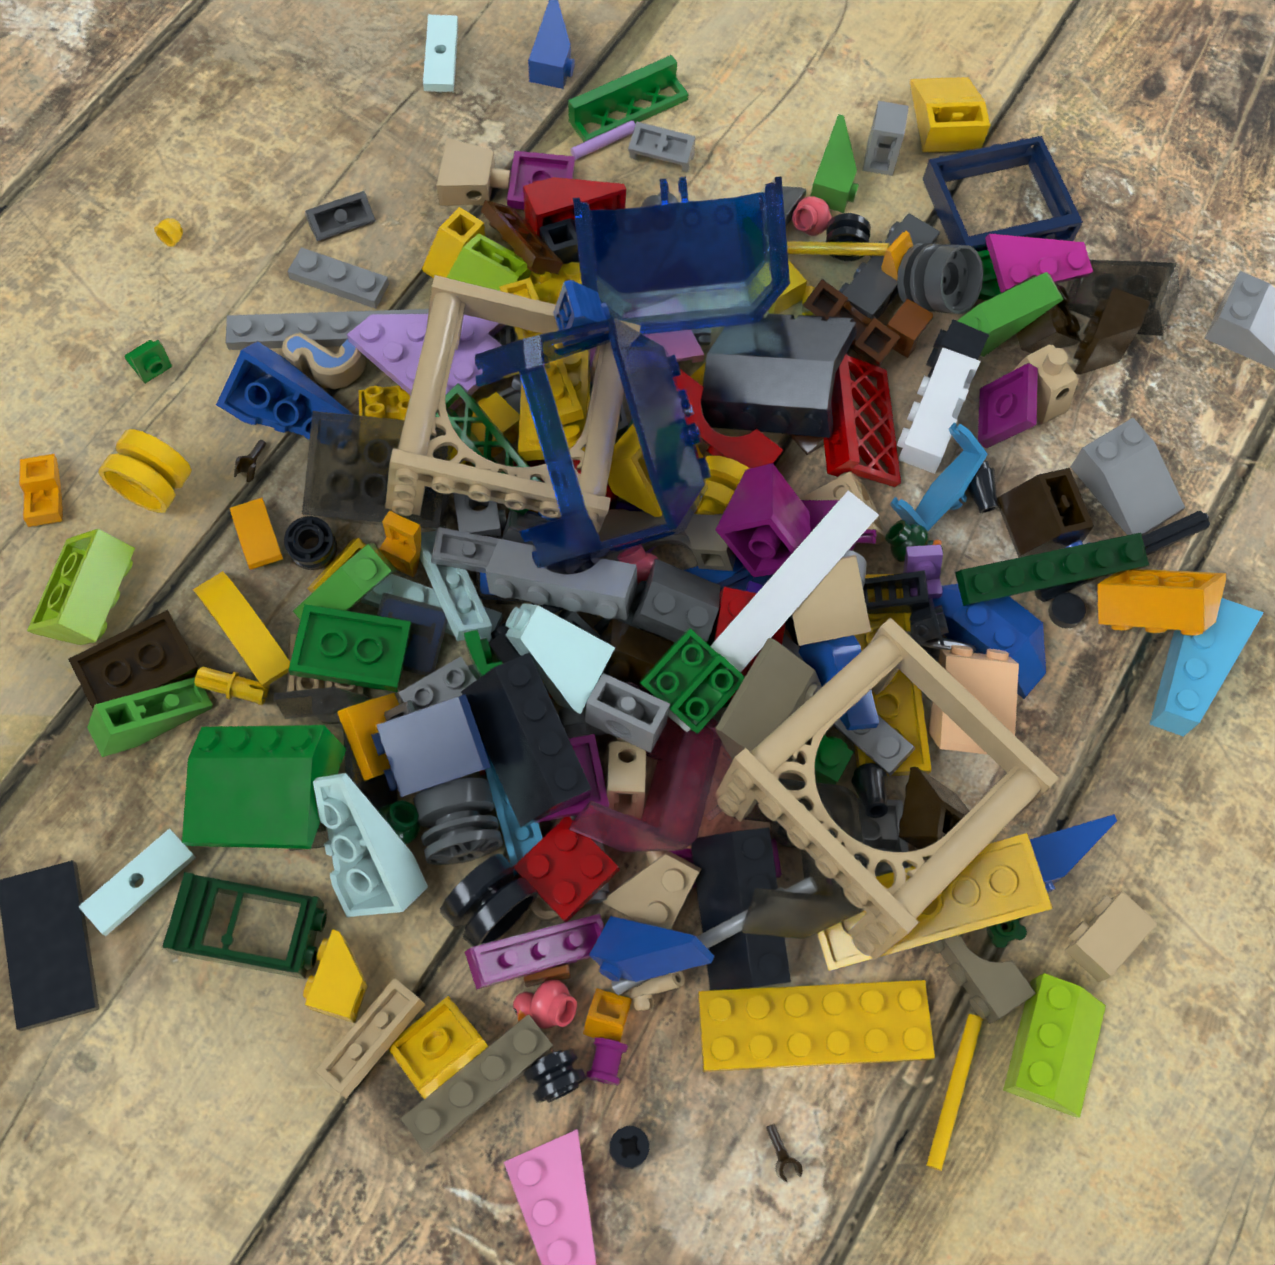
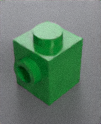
[799,736,854,794]

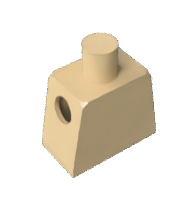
[437,138,511,206]
[1013,345,1078,424]
[606,737,646,822]

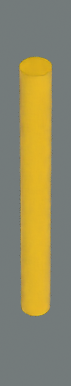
[772,241,890,256]
[926,1014,983,1171]

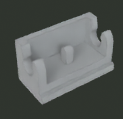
[628,121,695,172]

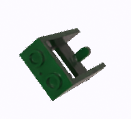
[162,872,327,979]

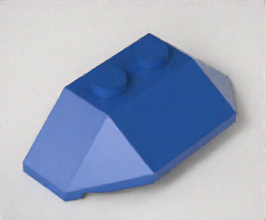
[932,584,1046,699]

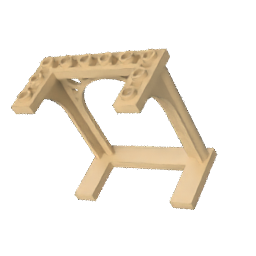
[385,275,641,554]
[714,618,1059,960]

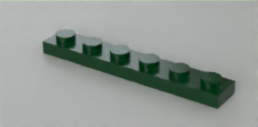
[955,532,1149,606]

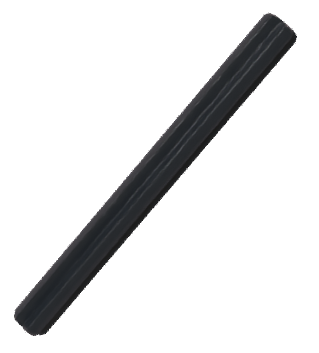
[1035,511,1210,602]

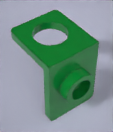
[124,340,173,383]

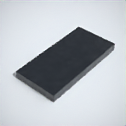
[0,860,100,1031]

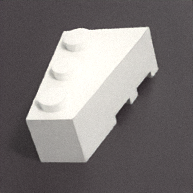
[897,348,980,474]

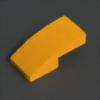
[19,454,63,527]
[230,498,283,570]
[379,510,421,577]

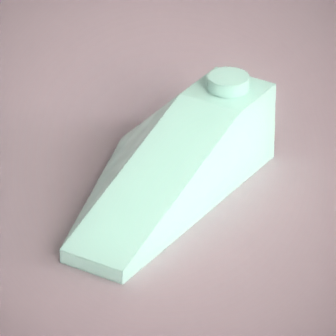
[313,773,428,917]

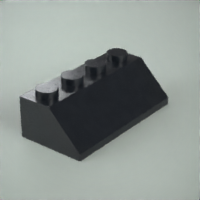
[461,653,592,828]
[690,827,791,991]

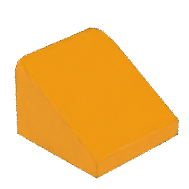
[881,231,913,281]
[583,988,632,1042]

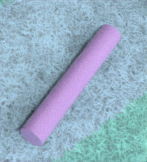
[570,121,636,160]

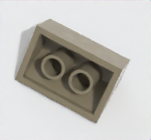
[715,638,822,761]

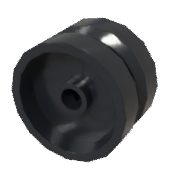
[440,854,538,947]

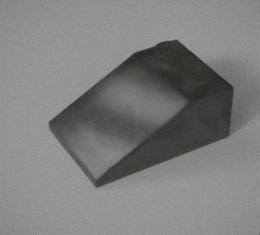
[1067,260,1180,336]

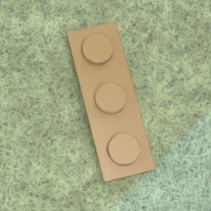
[315,978,425,1099]

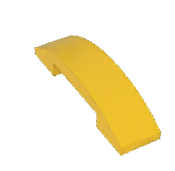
[193,571,290,688]

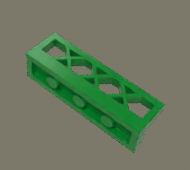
[568,55,689,142]
[435,383,543,515]

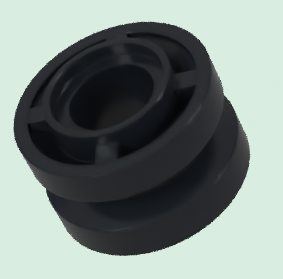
[826,213,871,261]
[284,516,337,570]
[524,1049,587,1103]

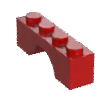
[652,367,783,469]

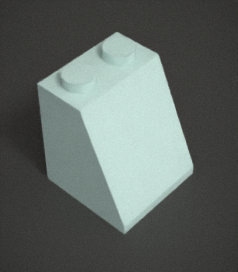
[506,603,615,714]

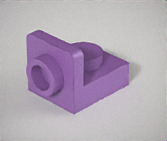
[903,545,943,598]

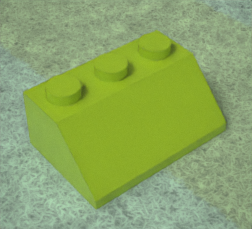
[27,529,135,645]
[1003,973,1106,1118]

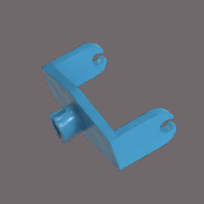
[890,423,988,531]

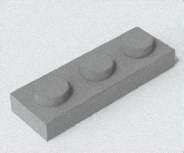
[287,247,389,309]

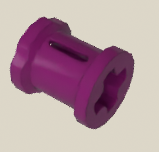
[586,1037,628,1086]

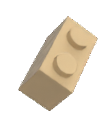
[1065,891,1158,982]

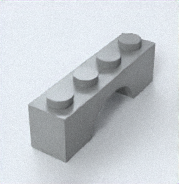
[485,539,638,620]

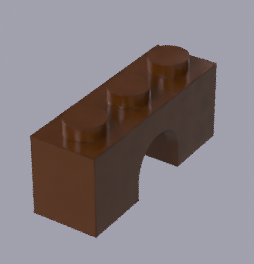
[802,279,900,367]

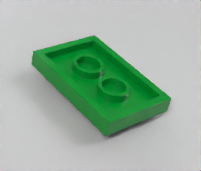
[289,604,411,692]

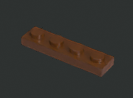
[481,200,563,275]

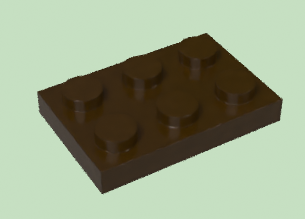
[68,610,199,709]

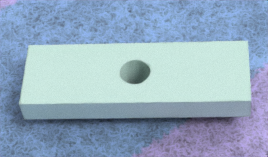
[423,15,458,92]
[78,828,196,936]

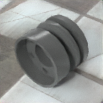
[897,243,983,314]
[413,778,503,865]

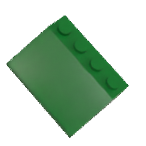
[182,725,346,849]

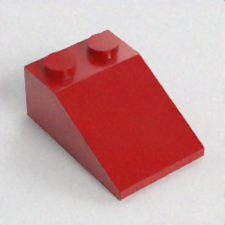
[523,177,626,237]

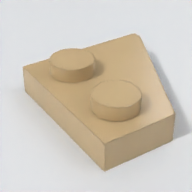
[603,851,701,930]

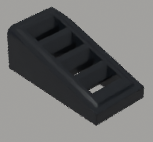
[863,570,930,614]

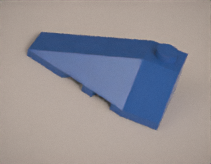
[216,341,359,448]

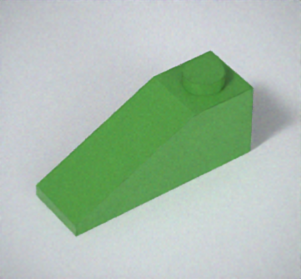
[810,114,859,213]
[957,272,1063,357]
[293,543,396,620]
[87,677,213,757]

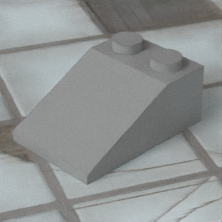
[1204,271,1275,370]
[1070,418,1185,536]

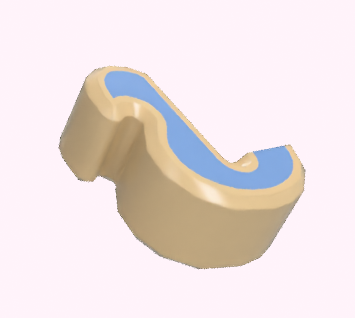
[282,333,367,389]

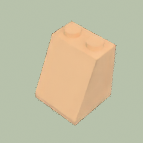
[928,645,1019,755]

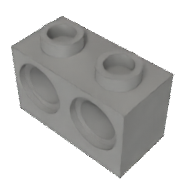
[863,101,909,176]

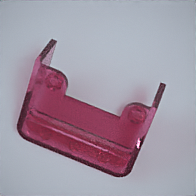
[569,681,722,852]

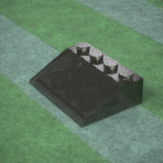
[302,411,451,531]

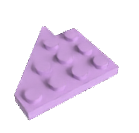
[347,314,512,410]

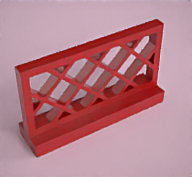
[823,353,901,487]

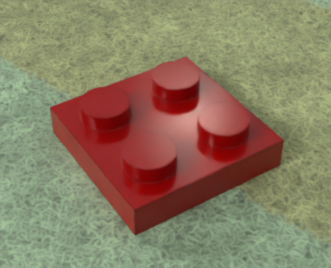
[514,817,620,922]

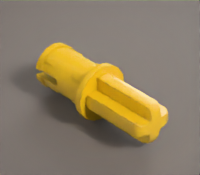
[195,667,269,705]

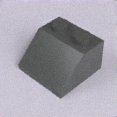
[631,559,720,642]

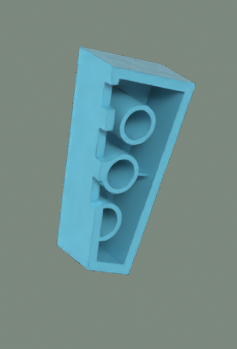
[1150,598,1264,736]

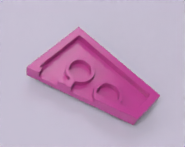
[985,234,1093,293]

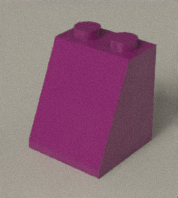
[715,463,811,577]

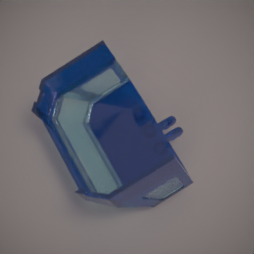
[573,176,790,335]

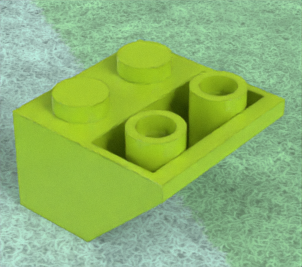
[447,233,531,291]

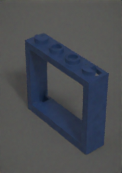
[922,136,1083,252]

